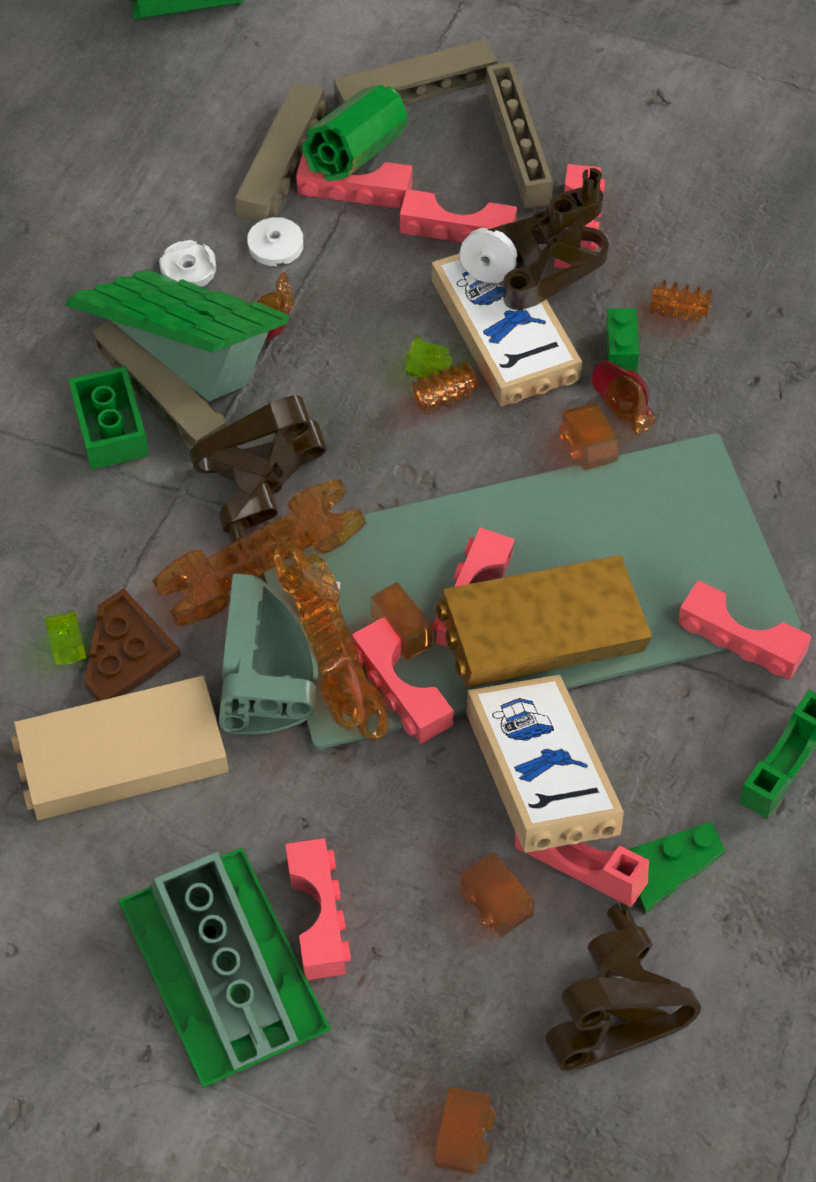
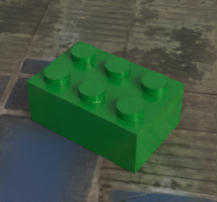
[68,366,149,470]

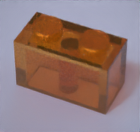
[559,402,618,470]
[371,582,433,661]
[460,852,535,937]
[435,1087,496,1175]

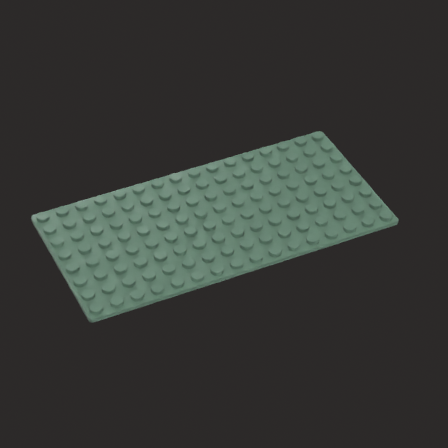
[255,433,801,750]

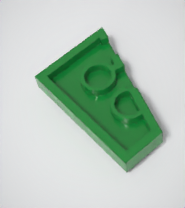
[628,821,725,915]

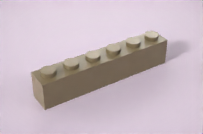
[334,39,497,107]
[486,62,553,209]
[235,82,328,222]
[92,320,227,450]

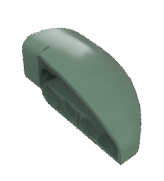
[219,574,318,735]

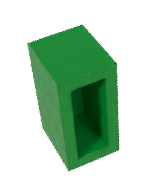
[605,308,639,372]

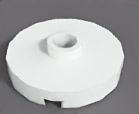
[247,217,303,266]
[460,228,517,283]
[159,240,217,287]

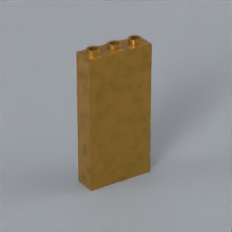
[436,555,652,688]

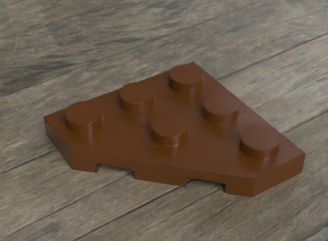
[84,588,181,701]

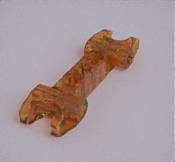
[152,479,366,626]
[274,540,389,742]

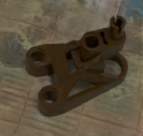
[485,168,609,310]
[189,395,327,558]
[545,903,701,1071]

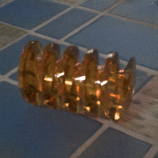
[649,279,713,323]
[412,361,478,415]

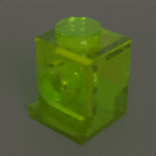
[406,335,453,384]
[44,611,86,665]

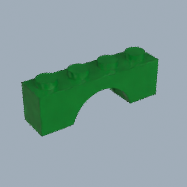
[739,690,816,819]

